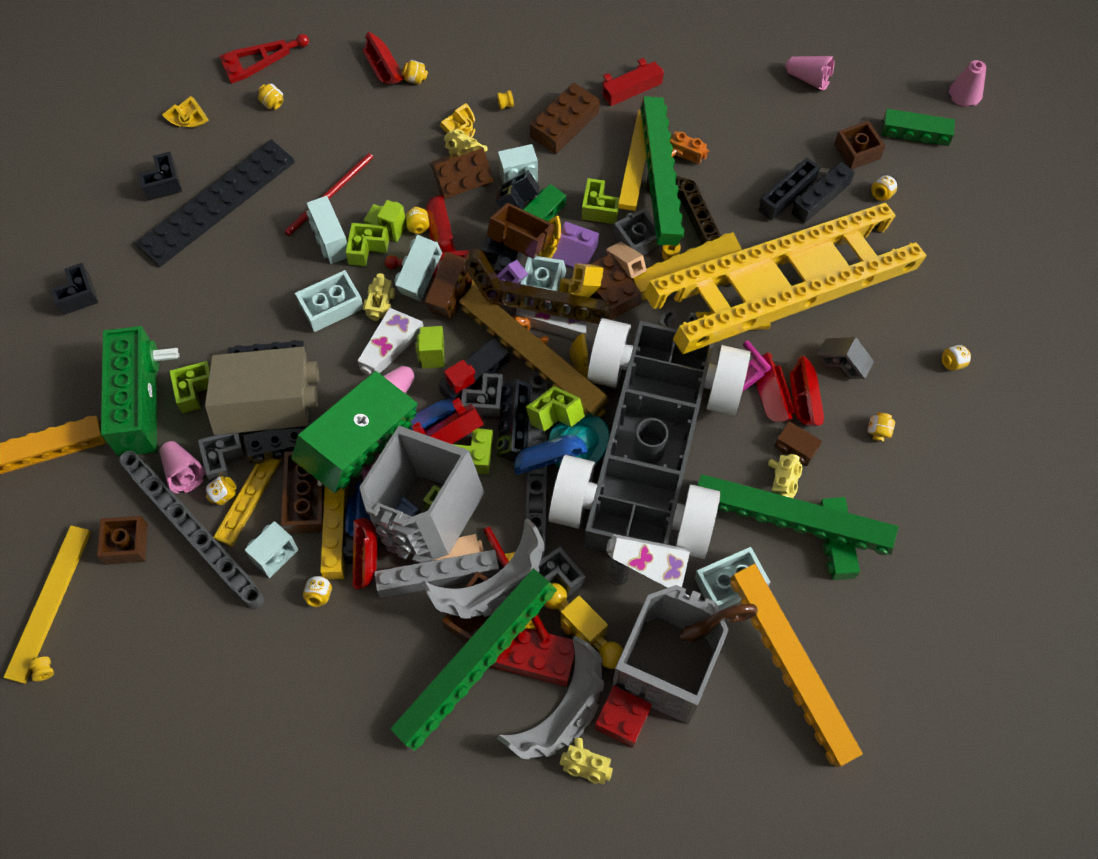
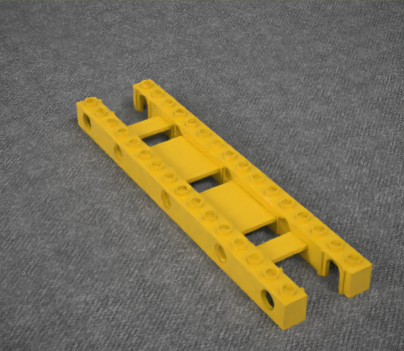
[644,203,927,354]

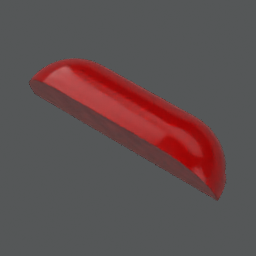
[363,32,404,84]
[425,195,455,252]
[756,352,795,422]
[790,356,824,427]
[353,518,378,589]

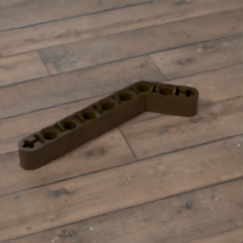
[646,175,732,287]
[465,249,611,324]

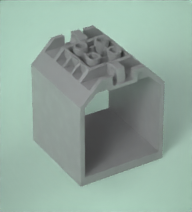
[359,426,485,563]
[611,585,729,724]

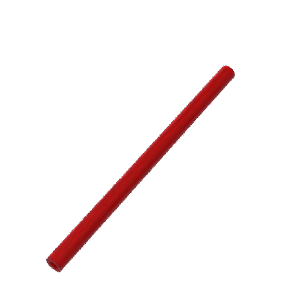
[284,153,374,236]
[483,527,550,643]

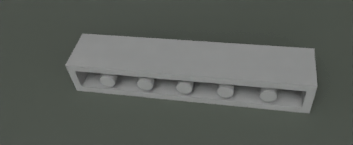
[375,550,499,598]

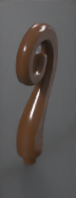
[680,603,758,642]

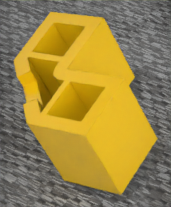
[559,263,603,297]

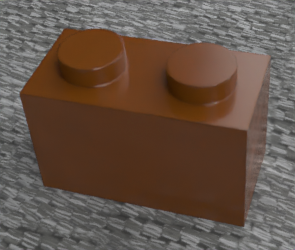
[774,421,823,466]

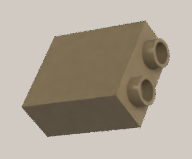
[205,347,319,435]

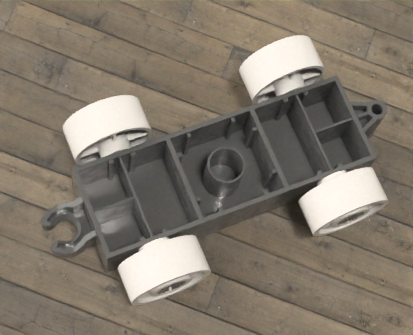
[549,308,751,585]

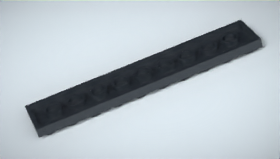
[135,139,295,267]

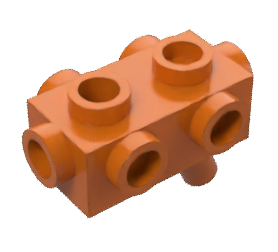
[670,131,709,165]

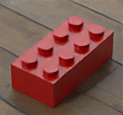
[490,628,575,687]

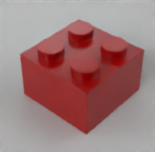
[595,686,652,748]

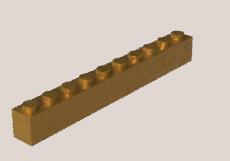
[459,285,610,418]

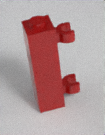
[602,58,664,106]
[412,397,484,444]

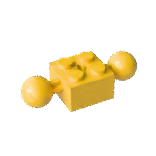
[545,583,623,669]

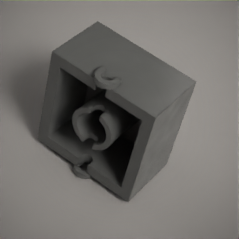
[613,208,662,255]

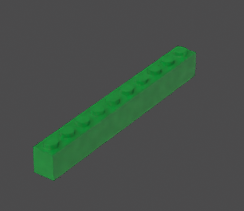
[640,96,684,246]
[697,474,899,555]
[391,568,557,751]

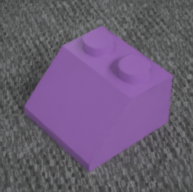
[552,222,599,269]

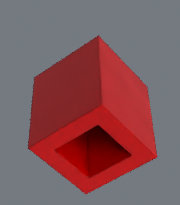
[444,360,476,394]

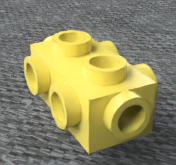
[444,129,487,155]
[363,273,395,321]
[768,454,802,498]
[560,738,613,784]

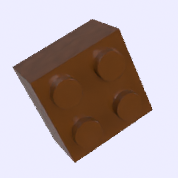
[834,120,886,169]
[97,516,148,564]

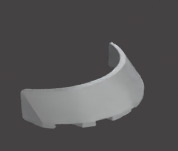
[421,518,544,619]
[497,636,604,759]

